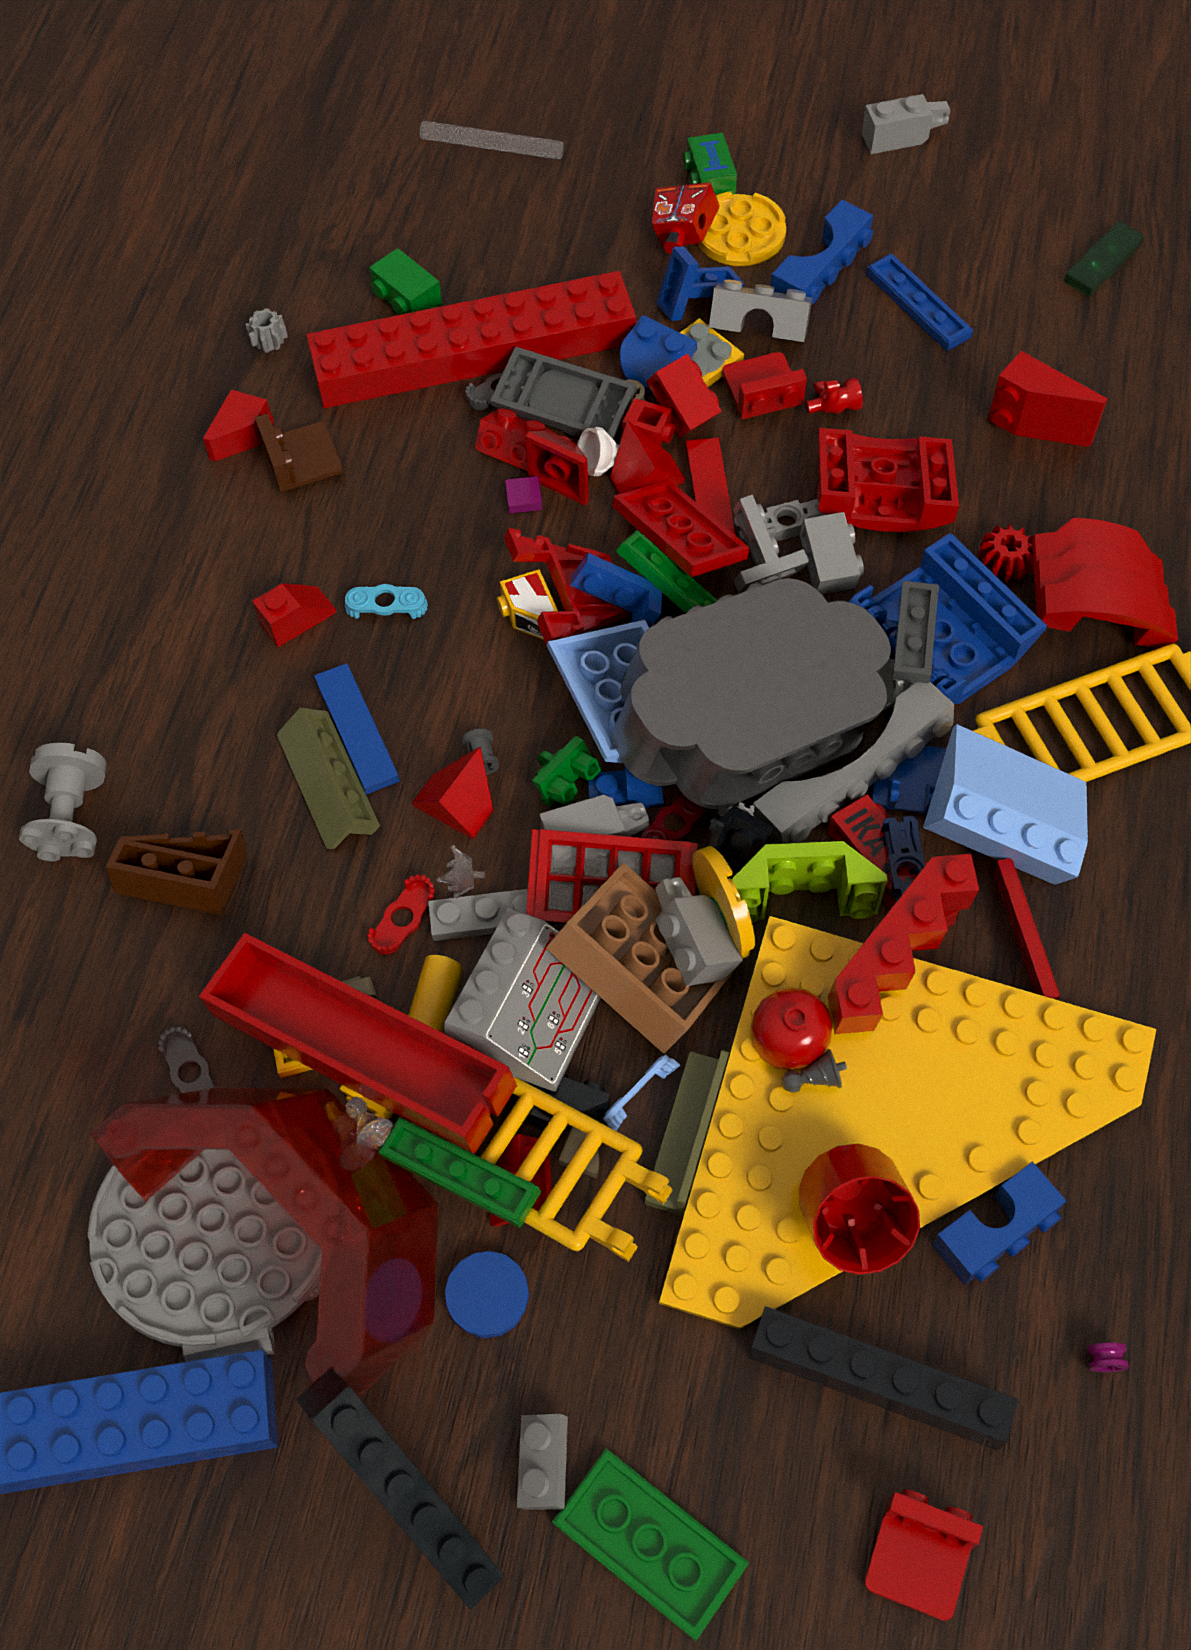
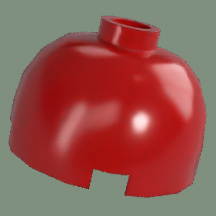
[751,987,833,1070]

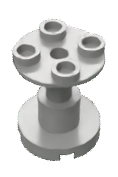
[19,743,107,862]

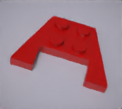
[504,528,630,646]

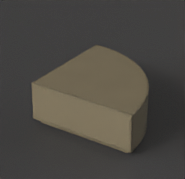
[559,1126,599,1178]

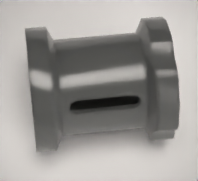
[461,728,499,775]

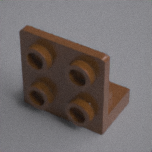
[255,414,343,492]

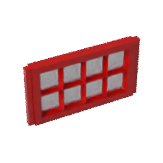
[526,829,698,925]

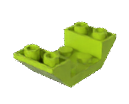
[731,841,887,923]

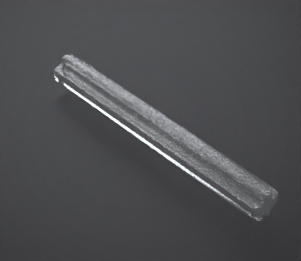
[420,121,564,160]

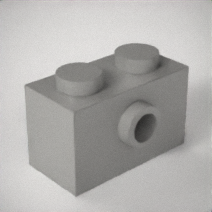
[799,512,864,595]

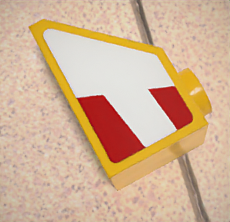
[497,569,558,640]

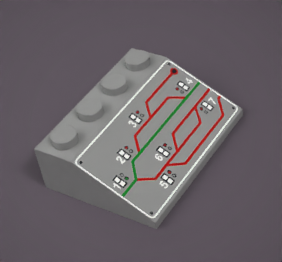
[444,908,601,1092]

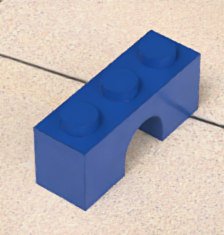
[932,1161,1066,1285]

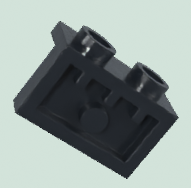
[704,806,773,879]

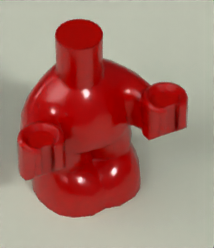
[805,377,863,414]

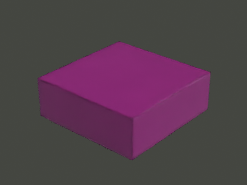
[505,476,543,514]

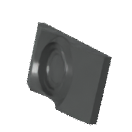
[490,346,637,440]

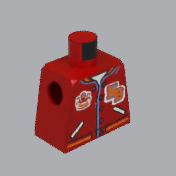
[652,182,720,254]

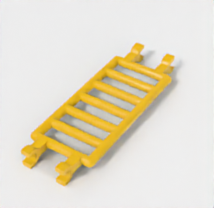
[973,644,1191,782]
[340,1077,672,1262]

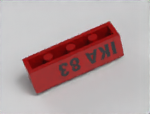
[827,794,959,928]

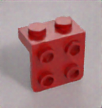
[722,352,807,420]
[864,1489,983,1621]

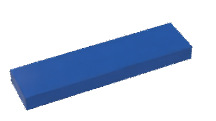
[866,253,973,351]
[314,663,400,795]

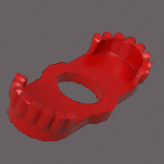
[367,874,435,955]

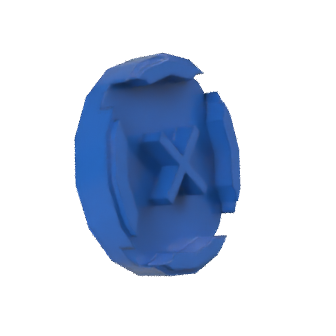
[445,1251,529,1339]

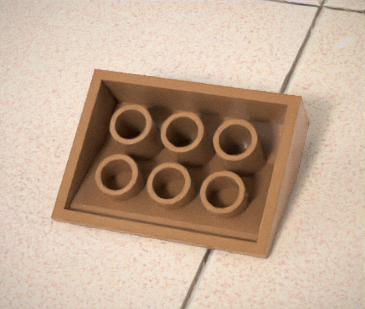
[546,863,738,1054]

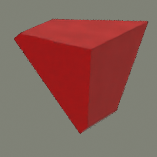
[610,420,685,494]
[412,747,494,840]

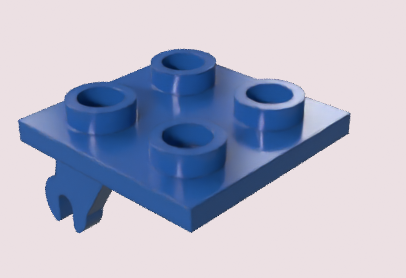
[872,746,947,814]

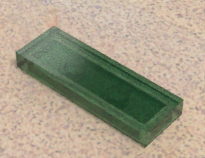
[1064,221,1145,296]

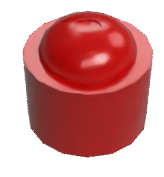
[798,1143,920,1275]

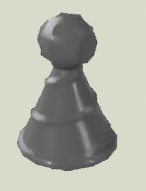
[781,1049,847,1093]

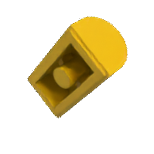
[408,955,463,1033]

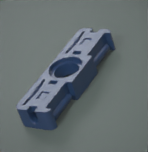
[881,816,925,902]

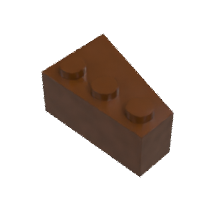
[105,829,247,915]

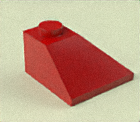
[525,431,589,506]

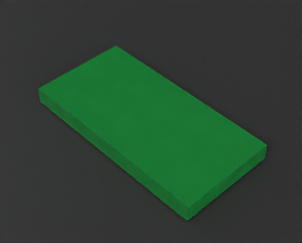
[552,1448,749,1642]

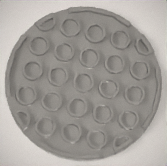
[88,1105,339,1347]

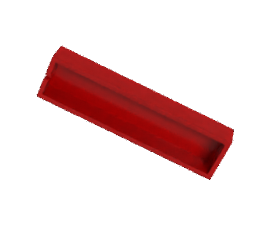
[199,933,517,1154]

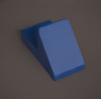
[588,765,664,808]

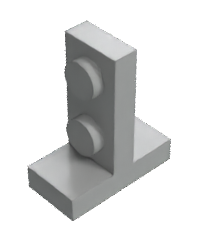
[733,494,809,594]

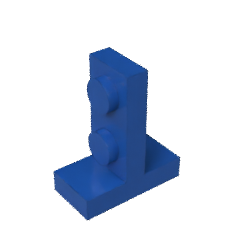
[656,246,745,321]
[570,553,662,628]

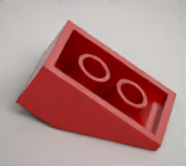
[987,351,1108,447]

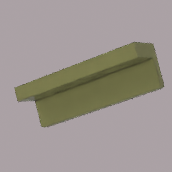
[277,707,380,849]
[645,1050,730,1216]

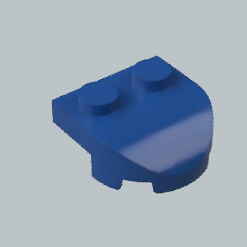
[620,315,698,394]

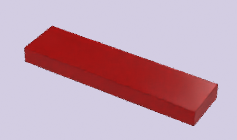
[686,438,736,536]
[994,858,1060,1000]

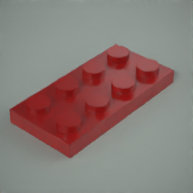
[612,480,749,577]

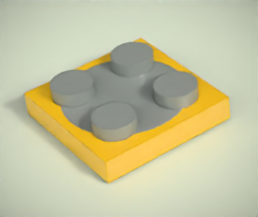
[680,318,744,387]

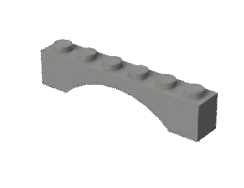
[753,681,954,844]

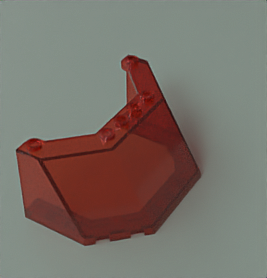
[90,1087,438,1397]

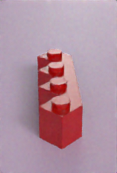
[828,854,979,1035]

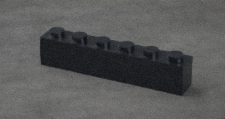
[749,1306,1018,1451]
[295,1367,505,1610]

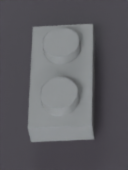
[517,1414,568,1510]

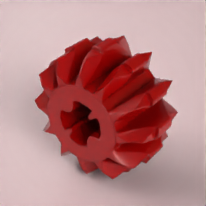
[977,523,1033,584]

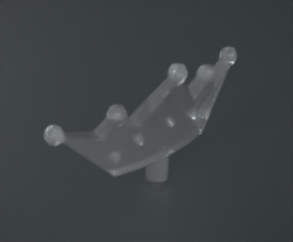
[437,845,485,899]

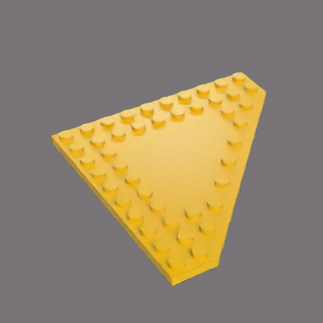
[659,916,1156,1329]

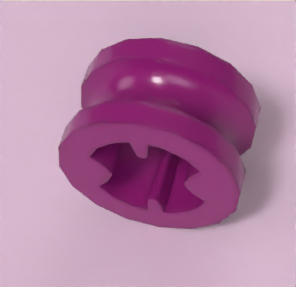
[1086,1343,1129,1372]

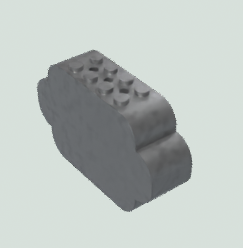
[612,578,891,809]

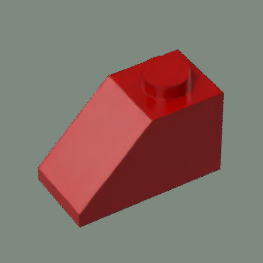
[203,390,273,462]
[252,583,337,647]

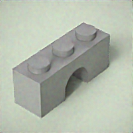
[709,280,812,342]

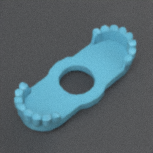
[344,584,428,619]

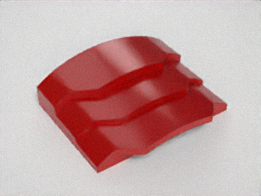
[817,428,959,532]
[1032,518,1178,649]

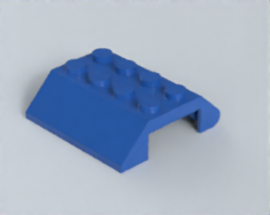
[849,533,1047,704]

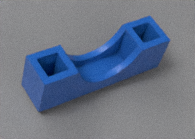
[771,200,873,304]

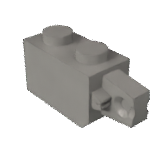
[862,94,950,154]
[539,795,649,868]
[655,877,743,986]

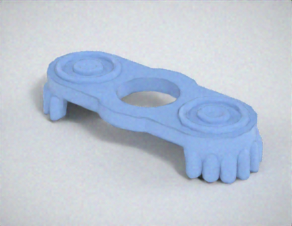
[603,1054,680,1131]

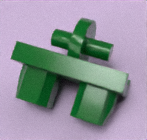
[532,736,600,807]

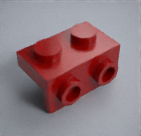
[475,408,556,471]

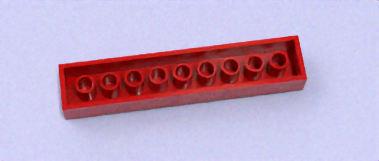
[306,271,636,408]

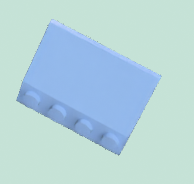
[547,620,649,763]
[923,724,1088,885]

